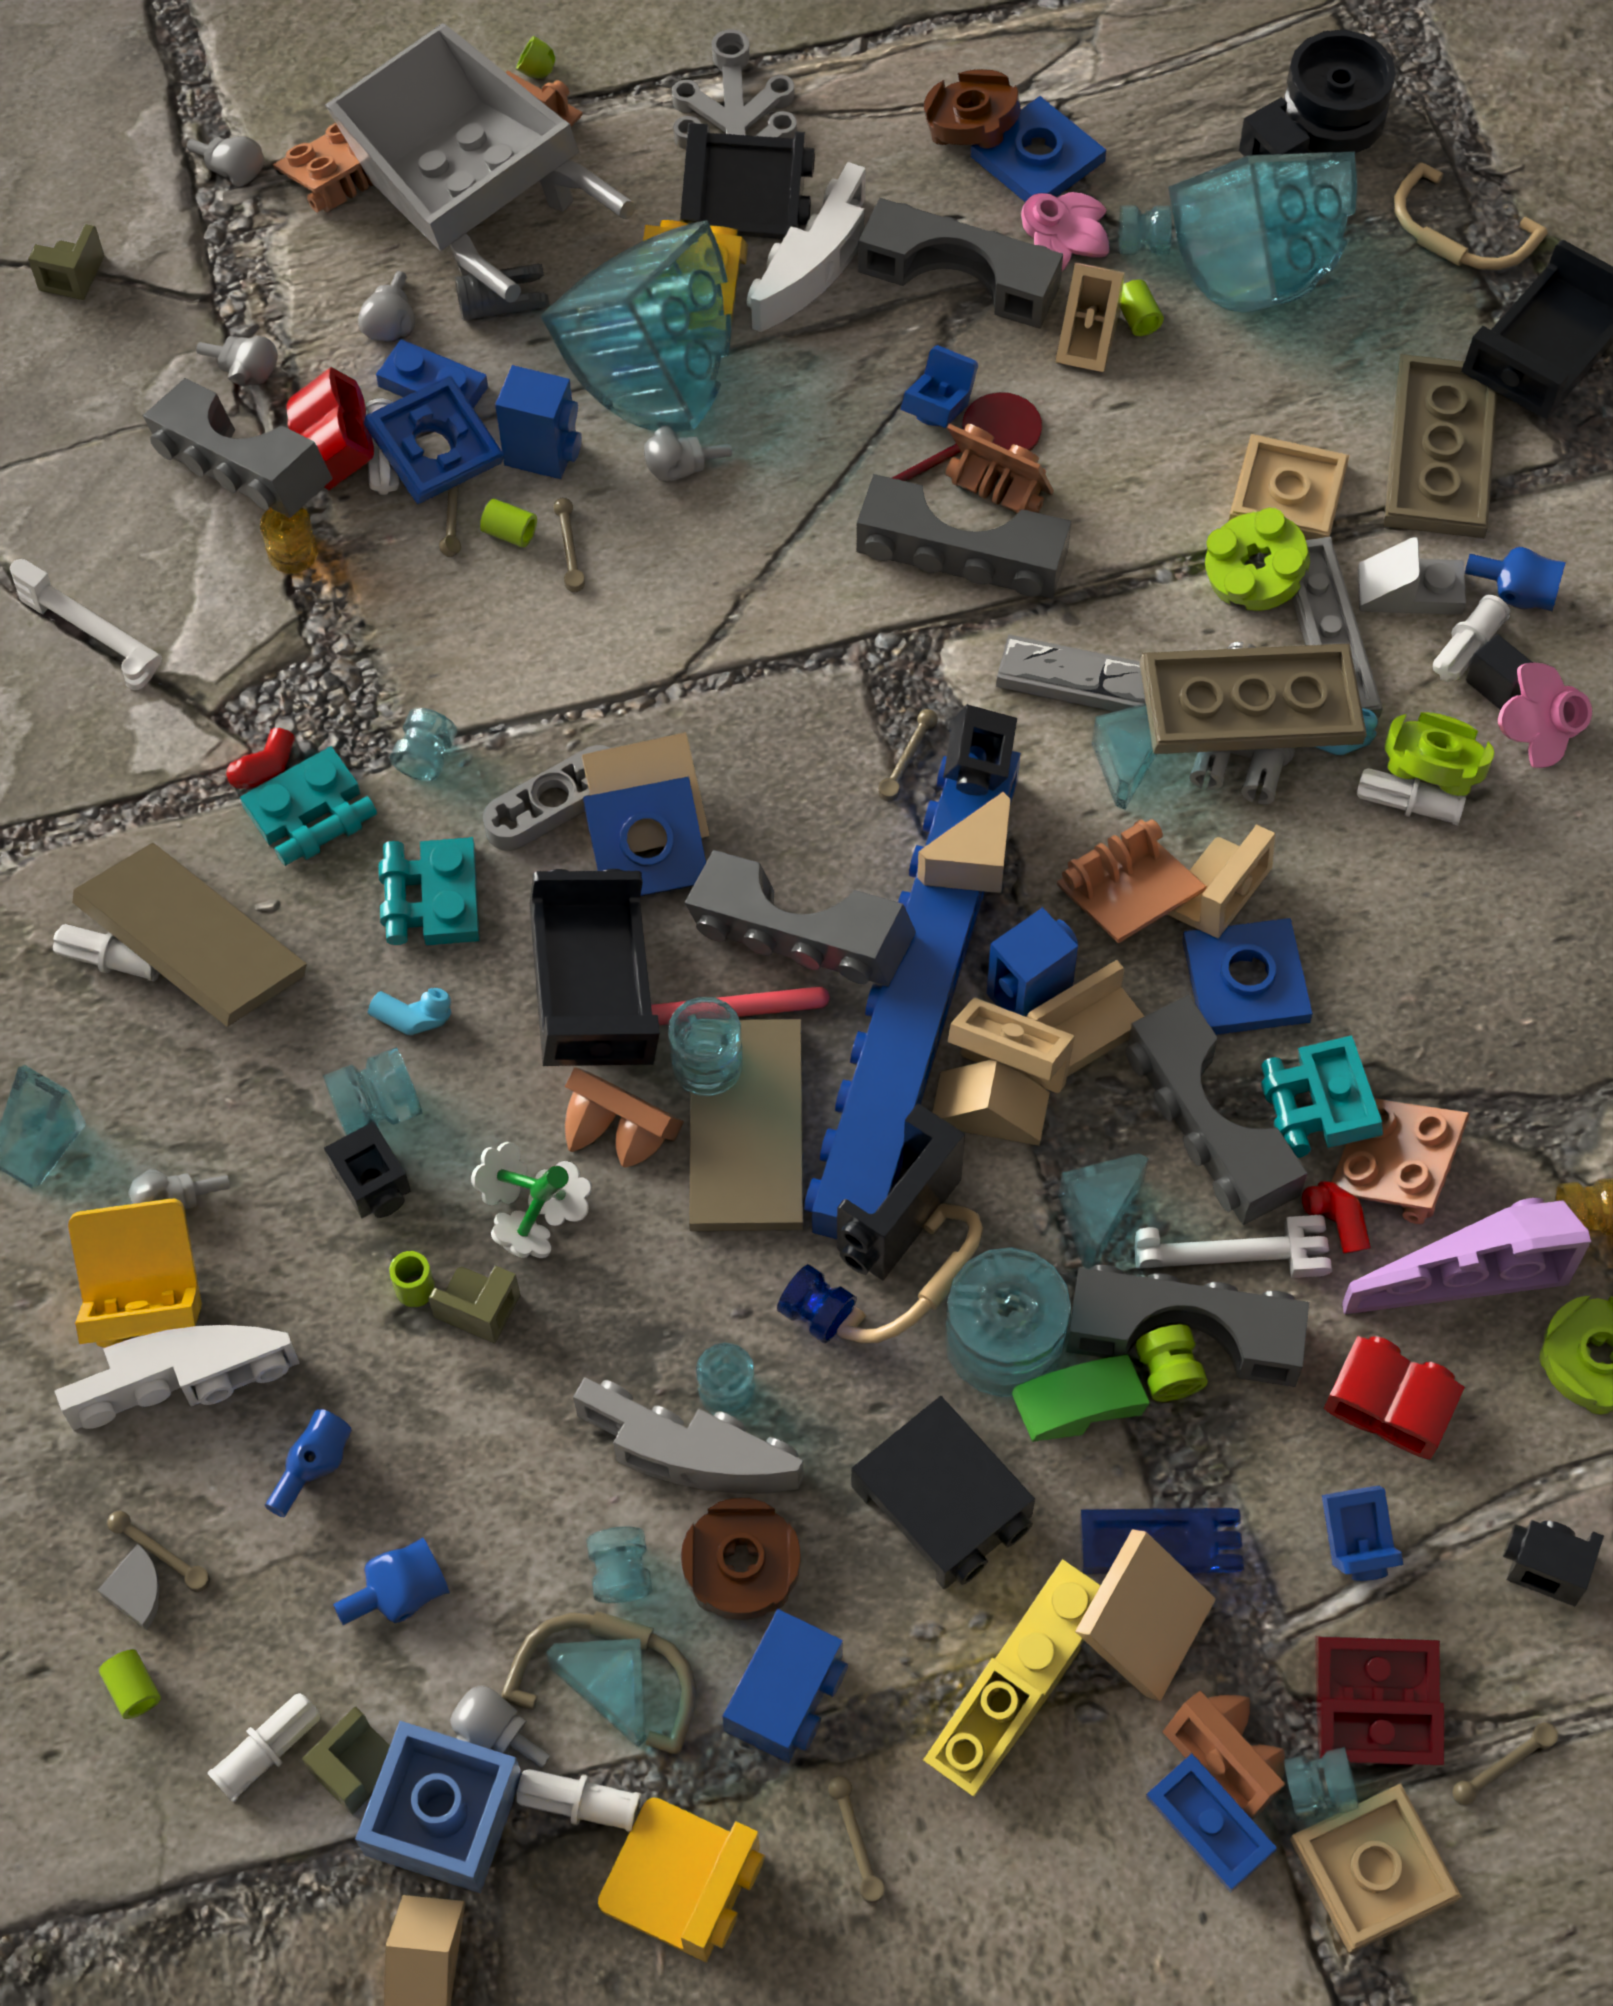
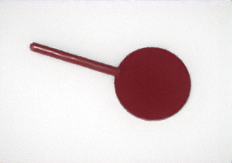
[892,392,1042,481]

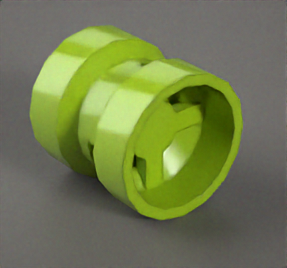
[1135,1324,1208,1402]

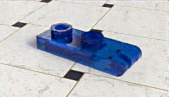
[1080,1508,1244,1574]

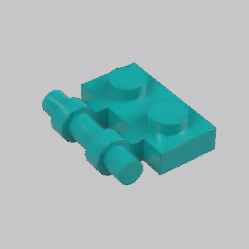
[240,746,377,866]
[378,837,480,945]
[1261,1035,1383,1158]

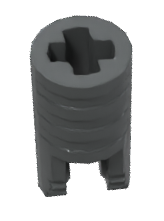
[455,264,550,321]

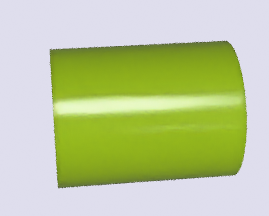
[1120,279,1164,336]
[480,498,537,548]
[389,1251,435,1307]
[98,1649,161,1719]

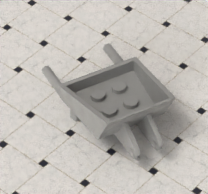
[325,23,635,302]

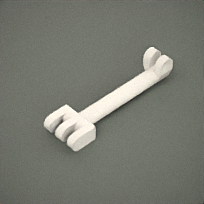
[10,559,162,690]
[1135,1215,1332,1278]

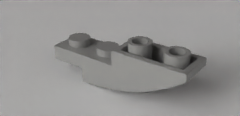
[573,1377,804,1494]

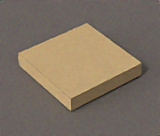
[1229,434,1350,540]
[582,732,710,854]
[1075,1529,1216,1701]
[1290,1783,1462,1954]

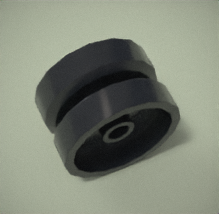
[1284,30,1396,156]

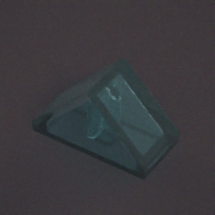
[1092,704,1157,810]
[0,1065,86,1189]
[1059,1153,1149,1269]
[546,1639,647,1748]

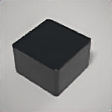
[1466,634,1533,710]

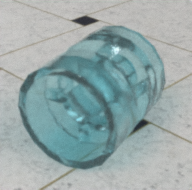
[668,997,743,1096]
[323,1047,423,1135]

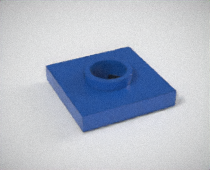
[971,96,1106,202]
[364,375,505,505]
[583,776,706,896]
[1182,918,1313,1035]

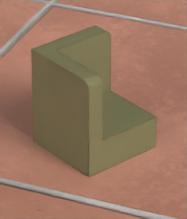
[28,224,105,300]
[428,1265,521,1344]
[302,1707,390,1815]

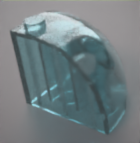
[1168,152,1357,312]
[541,220,731,432]

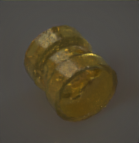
[260,507,318,574]
[1555,1178,1613,1235]

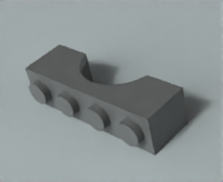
[858,198,1063,329]
[142,378,333,518]
[856,474,1071,599]
[685,850,916,987]
[1125,995,1307,1225]
[1066,1265,1309,1387]

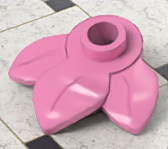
[1021,192,1109,272]
[1498,663,1592,768]

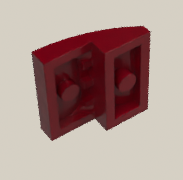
[1315,1636,1444,1765]

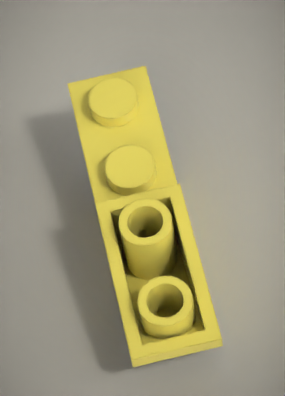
[923,1559,1101,1797]

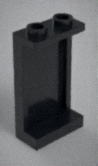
[1461,240,1613,420]
[529,869,660,1066]

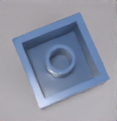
[355,1721,522,1894]

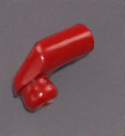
[226,728,295,790]
[1302,1181,1371,1254]

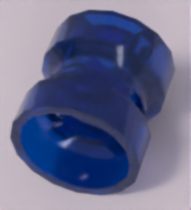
[777,1264,857,1343]

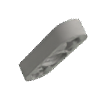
[483,745,610,850]

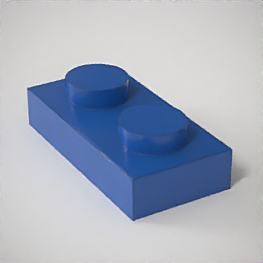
[376,339,488,409]
[1146,1753,1277,1893]

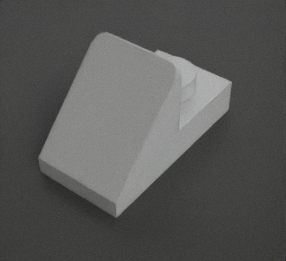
[1358,537,1466,615]

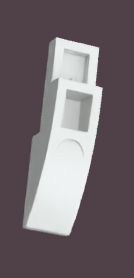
[747,162,865,332]
[55,1325,299,1431]

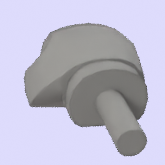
[187,136,265,187]
[358,271,415,342]
[196,336,278,386]
[644,426,732,481]
[129,1169,230,1209]
[450,1686,551,1768]

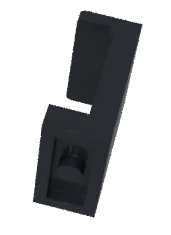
[680,123,815,239]
[837,1103,965,1281]
[851,1395,1035,1590]

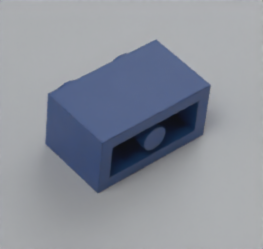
[495,365,582,479]
[986,907,1078,1017]
[722,1609,848,1763]

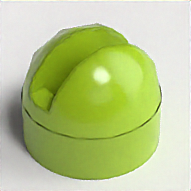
[516,36,556,79]

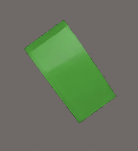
[1012,1355,1150,1442]

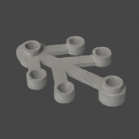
[672,29,797,149]

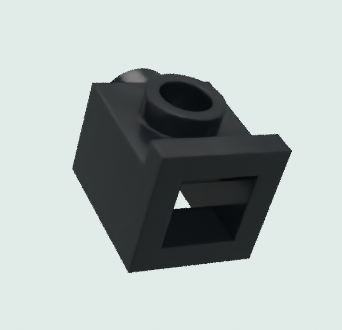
[1239,97,1313,187]
[943,704,1017,796]
[324,1121,411,1219]
[1503,1520,1604,1607]

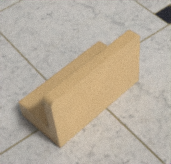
[1167,824,1275,939]
[1027,960,1145,1077]
[948,997,1075,1093]

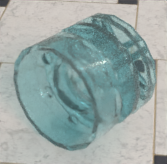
[945,1247,1071,1397]

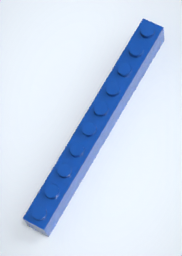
[804,751,1021,1239]

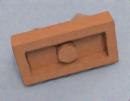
[565,1067,684,1168]
[1162,1690,1286,1820]

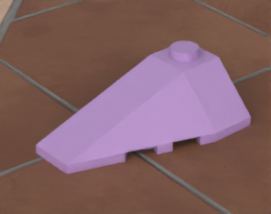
[1342,1198,1591,1314]

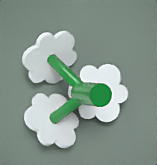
[471,1142,592,1258]

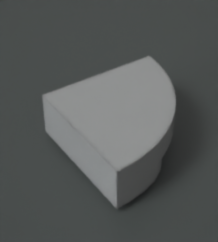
[98,1544,159,1630]

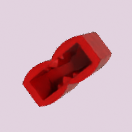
[287,367,374,490]
[1323,1336,1465,1460]

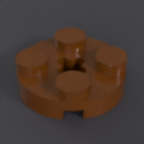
[924,69,1021,148]
[681,1498,801,1620]

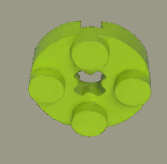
[1205,508,1310,611]
[1384,712,1494,796]
[1539,1295,1613,1415]

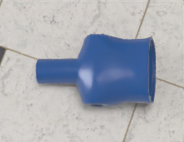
[1464,547,1566,612]
[265,1409,352,1517]
[333,1537,450,1626]

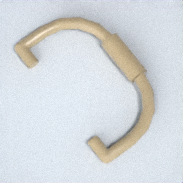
[1394,162,1548,270]
[837,1203,983,1343]

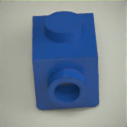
[901,345,978,428]
[1322,1485,1403,1581]

